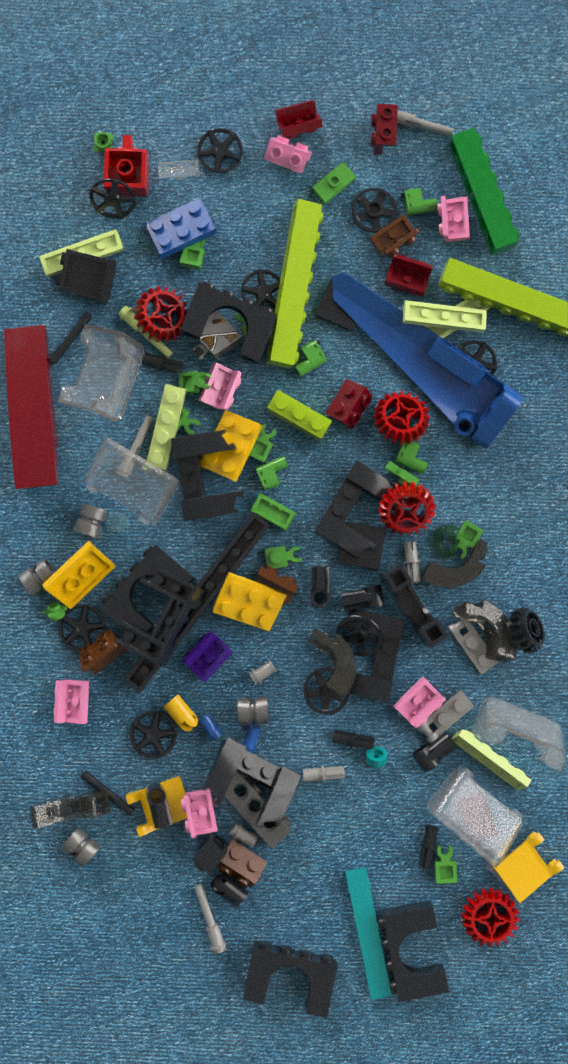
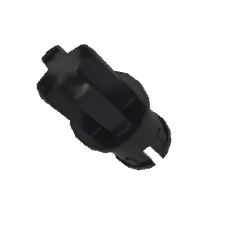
[142,352,184,374]
[332,729,375,749]
[419,824,439,869]

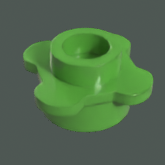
[93,132,114,152]
[43,602,67,621]

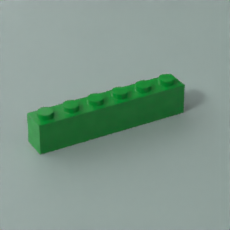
[448,127,519,256]

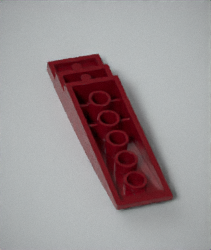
[4,325,59,490]

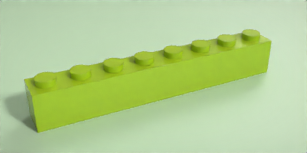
[266,199,324,369]
[438,258,568,337]

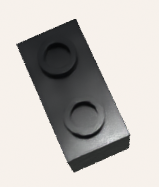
[193,832,228,874]

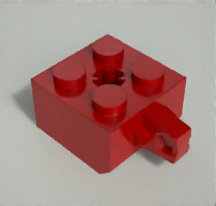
[103,135,149,197]

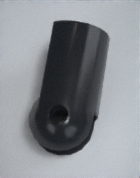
[211,874,249,908]

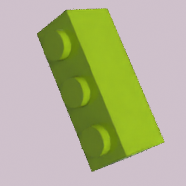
[267,390,332,442]

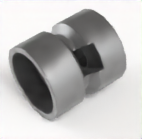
[73,503,109,539]
[19,559,55,597]
[237,697,269,726]
[60,827,101,868]

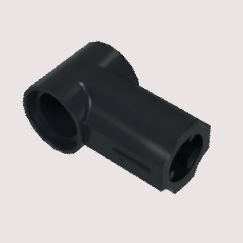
[311,567,330,608]
[341,584,385,611]
[412,732,457,773]
[146,783,173,829]

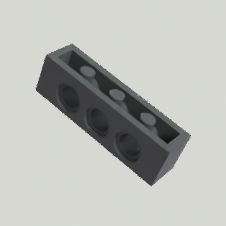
[225,772,291,849]

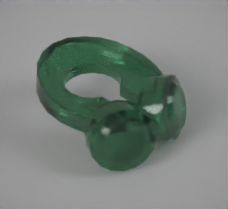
[433,525,459,559]

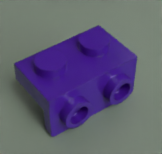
[182,631,234,683]

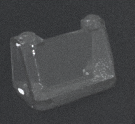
[58,324,144,421]
[84,437,181,526]
[471,697,566,772]
[426,765,525,868]

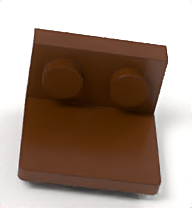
[79,629,128,675]

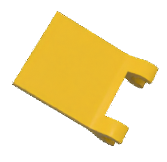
[125,776,188,837]
[493,831,564,903]

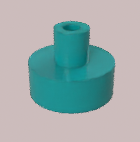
[366,746,387,769]

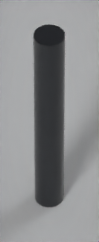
[49,311,93,365]
[81,771,135,815]

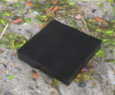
[315,277,356,332]
[338,522,386,570]

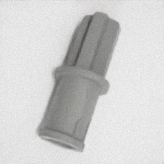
[403,542,420,584]
[303,765,345,783]

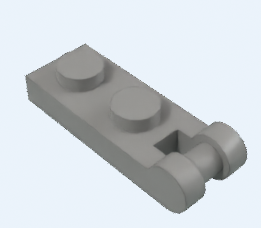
[447,615,498,675]
[417,690,474,744]

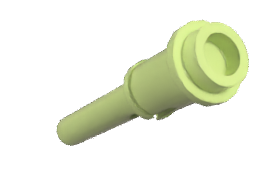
[118,306,173,358]

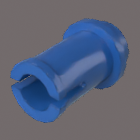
[198,713,222,741]
[241,725,261,754]

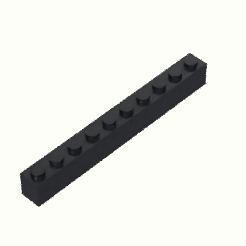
[123,512,271,693]

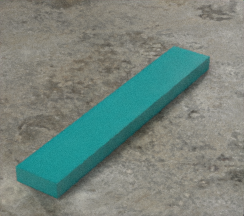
[345,867,392,1000]

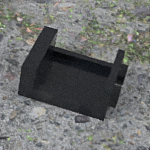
[56,249,118,303]

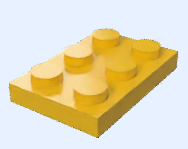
[200,411,263,482]
[42,541,116,609]
[212,572,287,631]

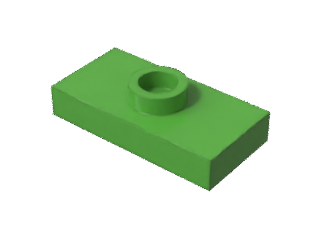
[312,162,356,205]
[250,493,296,531]

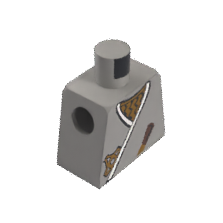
[192,311,243,360]

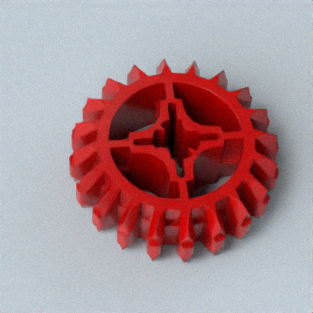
[134,286,188,343]
[373,390,430,446]
[379,481,436,536]
[461,887,520,948]

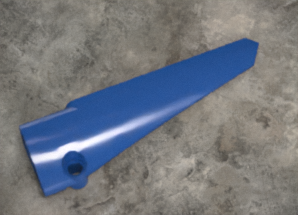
[332,272,522,449]

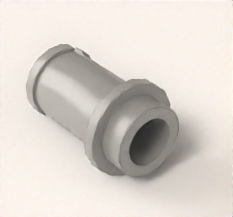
[249,660,277,684]
[230,823,258,848]

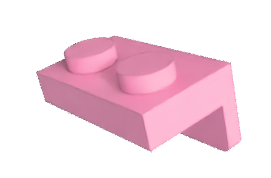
[264,135,312,173]
[438,196,470,242]
[198,362,242,411]
[393,676,445,729]
[54,679,89,724]
[181,788,218,839]

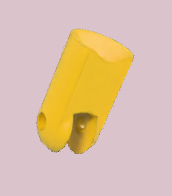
[163,694,198,731]

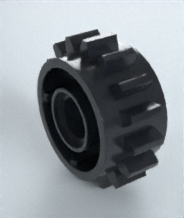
[507,607,545,654]

